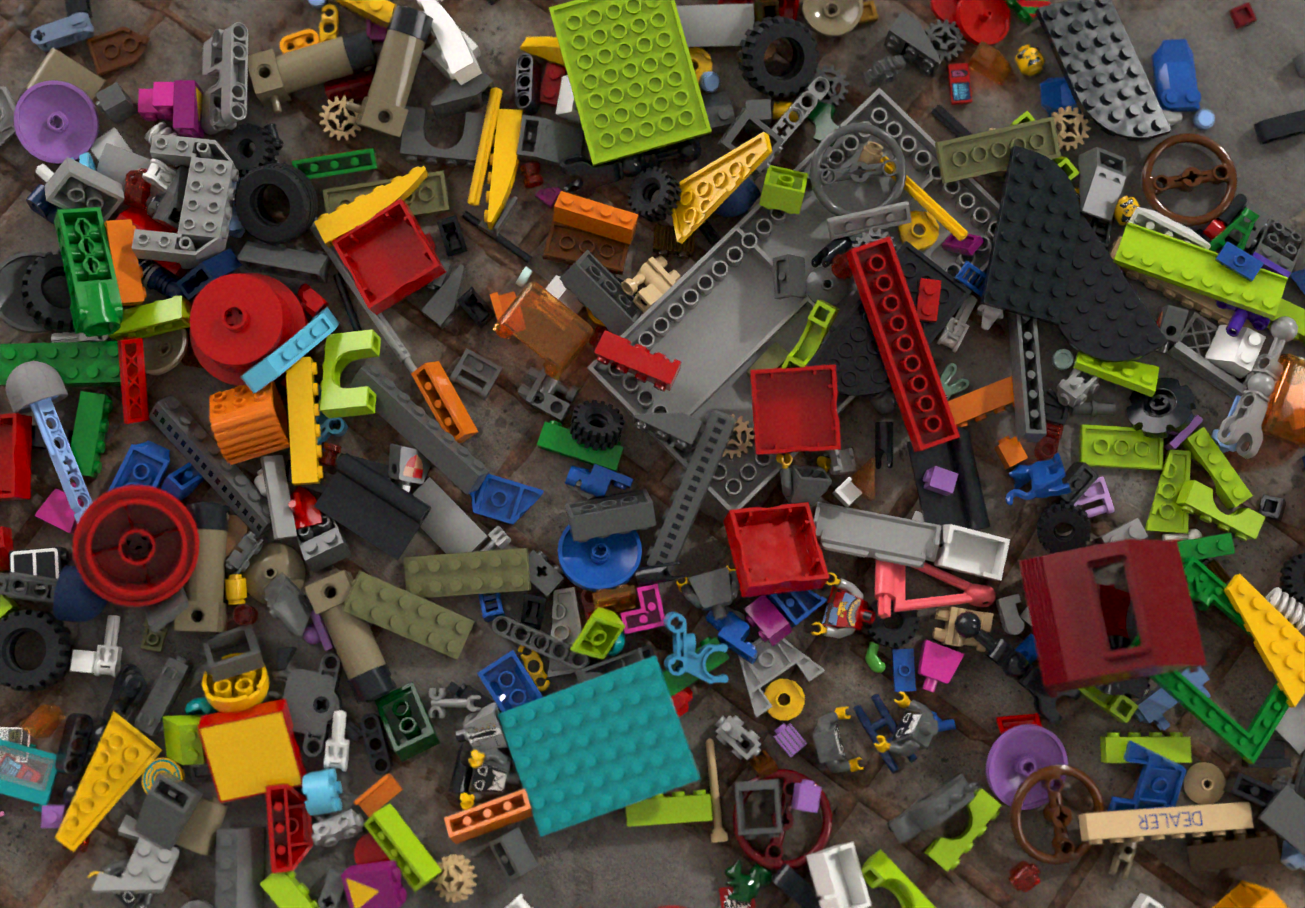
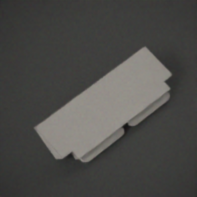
[814,502,941,568]

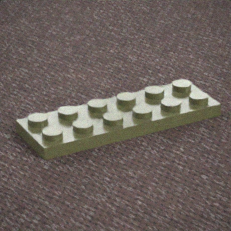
[935,116,1061,184]
[323,171,450,217]
[404,548,531,598]
[341,570,475,660]

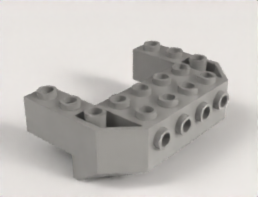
[131,134,239,269]

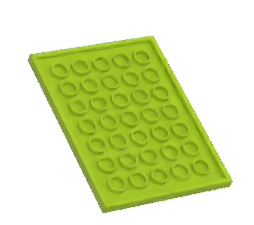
[549,0,712,166]

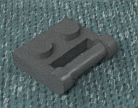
[449,348,503,401]

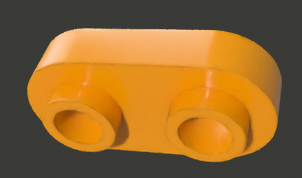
[279,29,320,53]

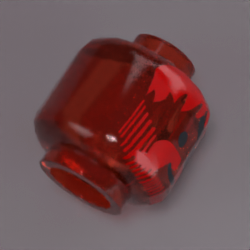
[1008,860,1041,893]

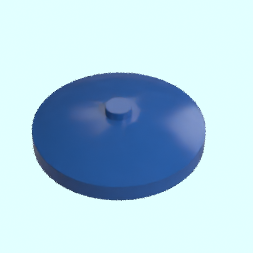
[558,525,642,592]

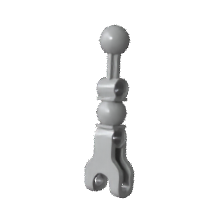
[1217,316,1298,459]

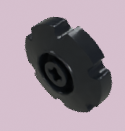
[1127,377,1196,439]

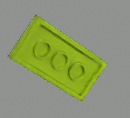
[1079,424,1164,471]

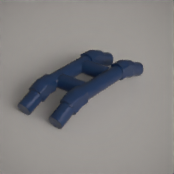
[853,694,917,774]

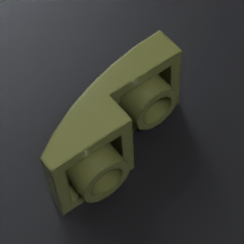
[746,342,789,377]
[140,617,169,654]

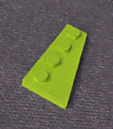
[1073,351,1159,397]
[1145,450,1191,534]

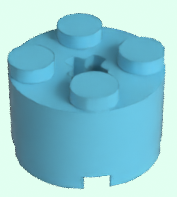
[303,768,342,816]

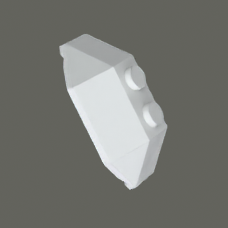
[1128,207,1211,250]

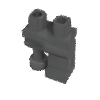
[517,367,580,424]

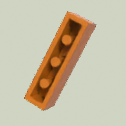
[553,191,638,245]
[104,219,146,306]
[411,361,478,443]
[948,376,1015,428]
[444,789,533,844]

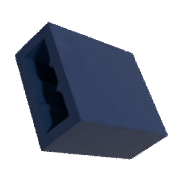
[176,249,242,300]

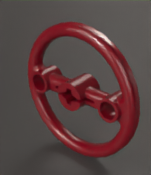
[733,769,832,870]

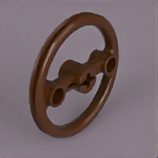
[1141,133,1237,226]
[1010,765,1105,865]

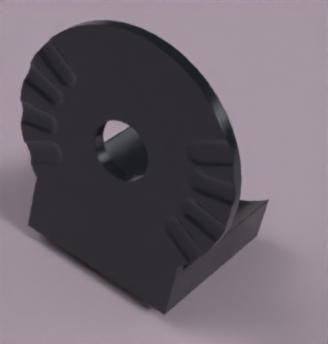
[1094,635,1150,699]

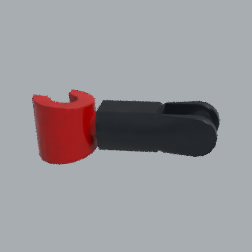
[1202,194,1247,240]

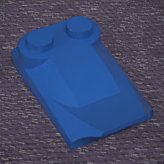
[1152,39,1201,112]
[1040,77,1086,118]
[108,440,170,491]
[477,650,543,712]

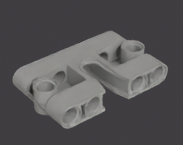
[201,22,248,135]

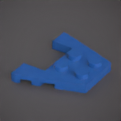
[1107,741,1187,812]

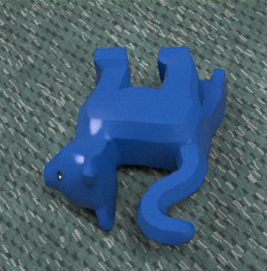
[1005,453,1071,505]

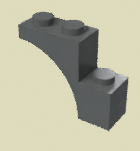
[575,644,655,684]

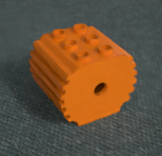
[210,381,290,465]

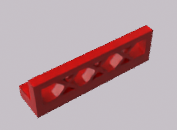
[117,337,149,424]

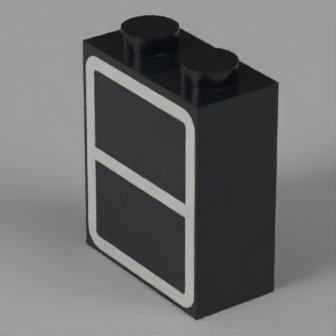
[9,546,70,592]

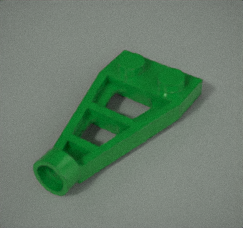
[1209,207,1260,252]

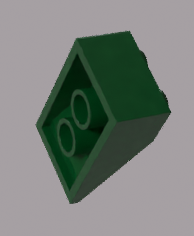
[374,682,440,762]

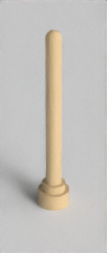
[706,738,728,842]

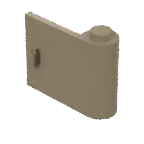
[25,48,105,101]
[175,796,228,856]

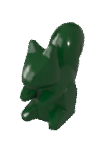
[725,860,773,903]

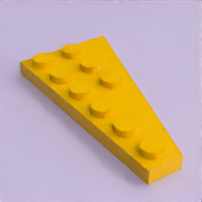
[671,132,772,244]
[1224,574,1305,708]
[55,711,162,852]

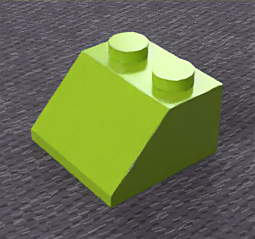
[759,165,808,214]
[570,607,625,660]
[162,714,207,765]

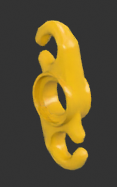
[319,4,339,43]
[518,645,550,692]

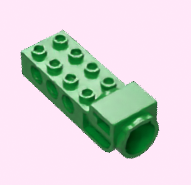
[54,207,123,337]

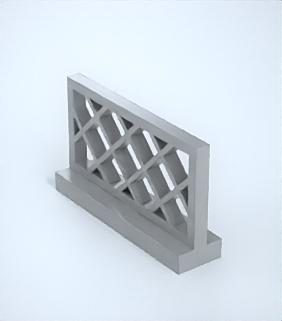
[1167,312,1259,399]

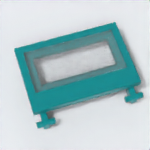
[0,739,58,812]

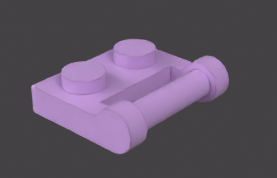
[1074,476,1114,518]

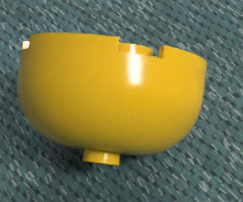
[202,653,269,712]

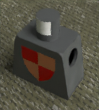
[1155,305,1189,354]
[388,444,431,492]

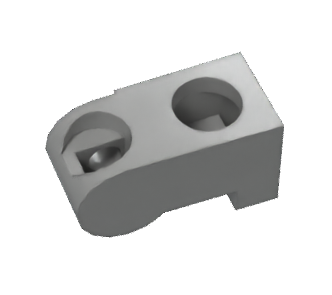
[995,594,1024,635]

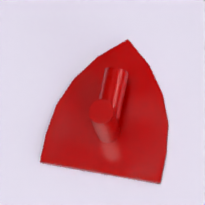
[288,486,322,529]

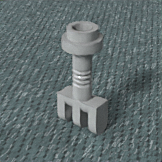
[480,526,511,551]

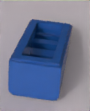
[955,260,986,297]
[478,592,505,622]

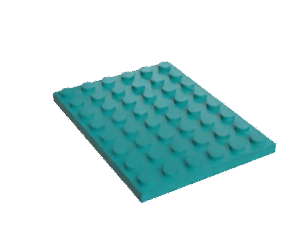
[497,655,701,837]

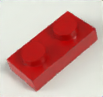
[540,63,567,108]
[916,278,941,323]

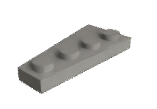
[548,587,589,677]

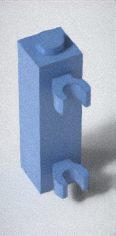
[1133,667,1211,731]

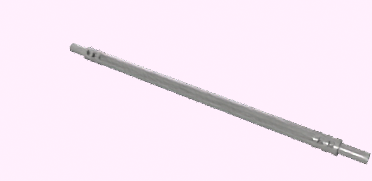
[276,159,417,373]

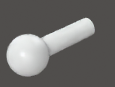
[1162,528,1202,542]

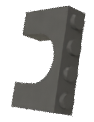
[400,106,485,169]

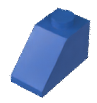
[160,462,204,501]

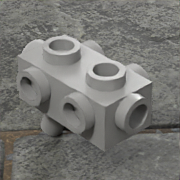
[1056,368,1100,408]
[715,715,761,760]
[312,809,364,847]

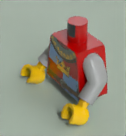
[811,572,876,638]

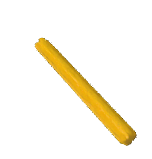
[467,87,502,206]
[879,156,968,241]

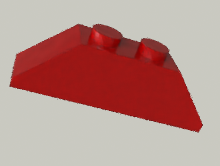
[265,784,314,873]

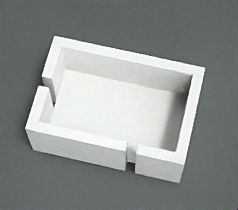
[934,524,1010,580]
[806,842,872,908]

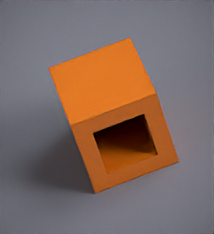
[994,435,1028,469]

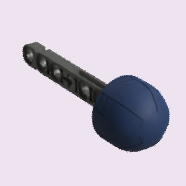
[0,565,108,622]

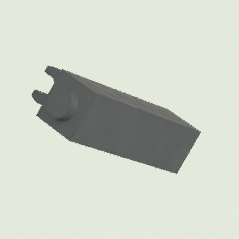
[133,655,194,735]

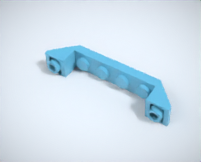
[241,307,340,393]

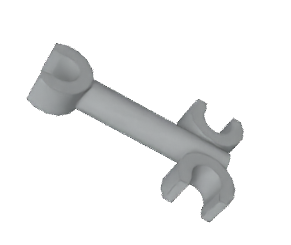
[428,688,481,718]

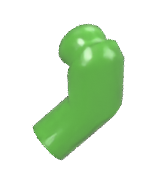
[865,642,886,673]

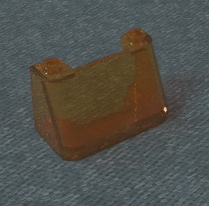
[492,281,594,380]
[1261,354,1305,448]

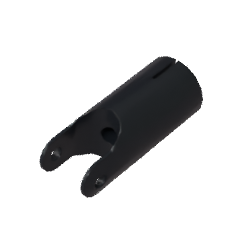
[811,236,852,268]
[875,421,893,469]
[636,561,685,586]
[449,744,474,794]

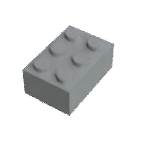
[44,157,124,222]

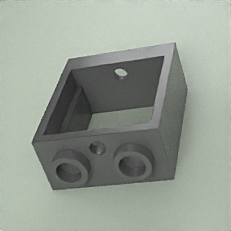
[717,109,784,175]
[199,624,265,682]
[735,779,783,839]

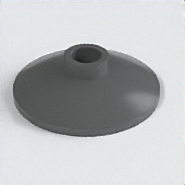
[806,266,847,306]

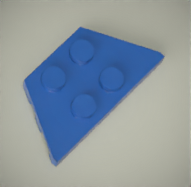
[470,474,544,525]

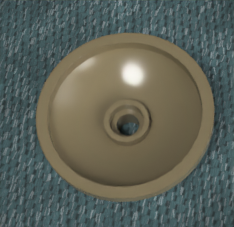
[803,0,863,37]
[143,328,189,375]
[242,543,306,604]

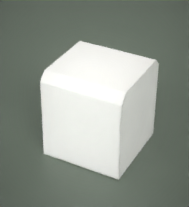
[70,650,97,673]

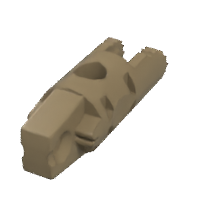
[1108,838,1139,880]

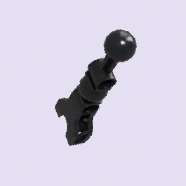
[559,138,702,198]
[954,612,1081,725]
[63,664,147,806]

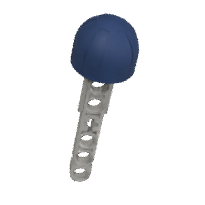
[714,77,830,217]

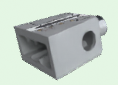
[456,702,508,750]

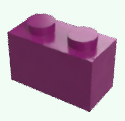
[744,595,792,647]

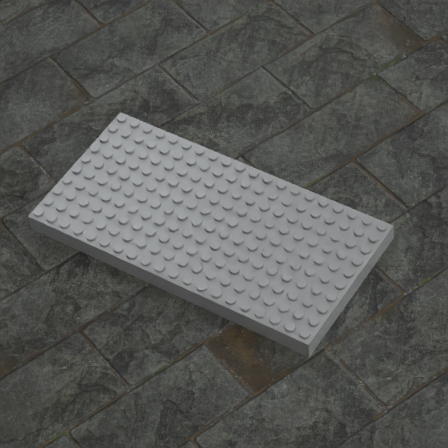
[587,88,1000,513]

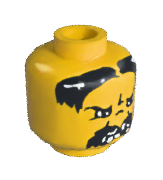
[1015,44,1045,76]
[1113,195,1140,226]

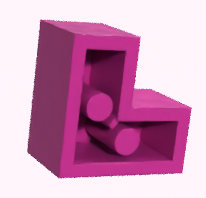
[138,82,174,121]
[621,584,665,635]

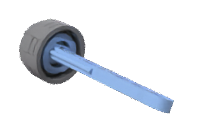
[6,361,92,524]

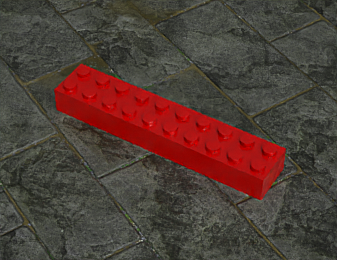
[845,236,960,452]

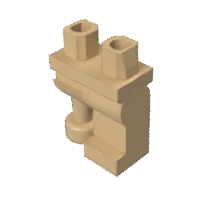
[621,256,681,313]
[932,607,994,652]

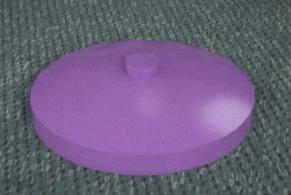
[14,80,99,163]
[986,724,1068,810]

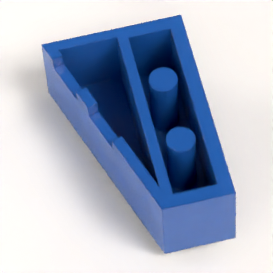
[766,590,827,628]

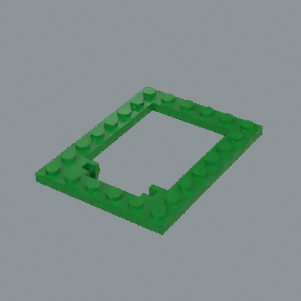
[1128,556,1289,764]

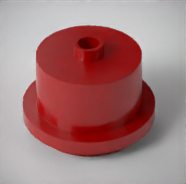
[190,273,308,387]
[73,485,200,606]

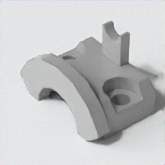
[824,448,856,475]

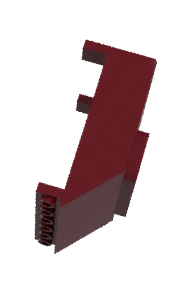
[1019,539,1207,698]

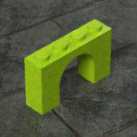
[319,329,381,418]

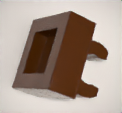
[749,750,778,780]

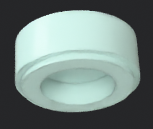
[515,267,532,288]
[1052,349,1074,370]

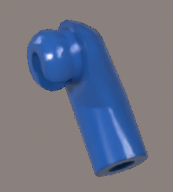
[931,711,956,732]

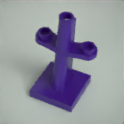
[1215,252,1291,337]

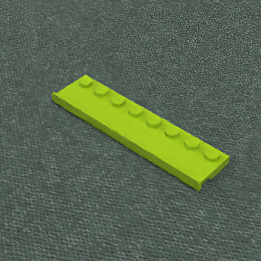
[1113,222,1288,320]

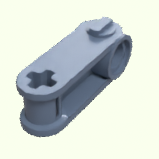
[31,12,94,52]

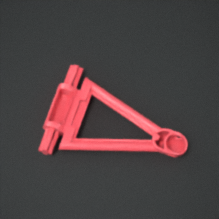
[875,559,996,619]

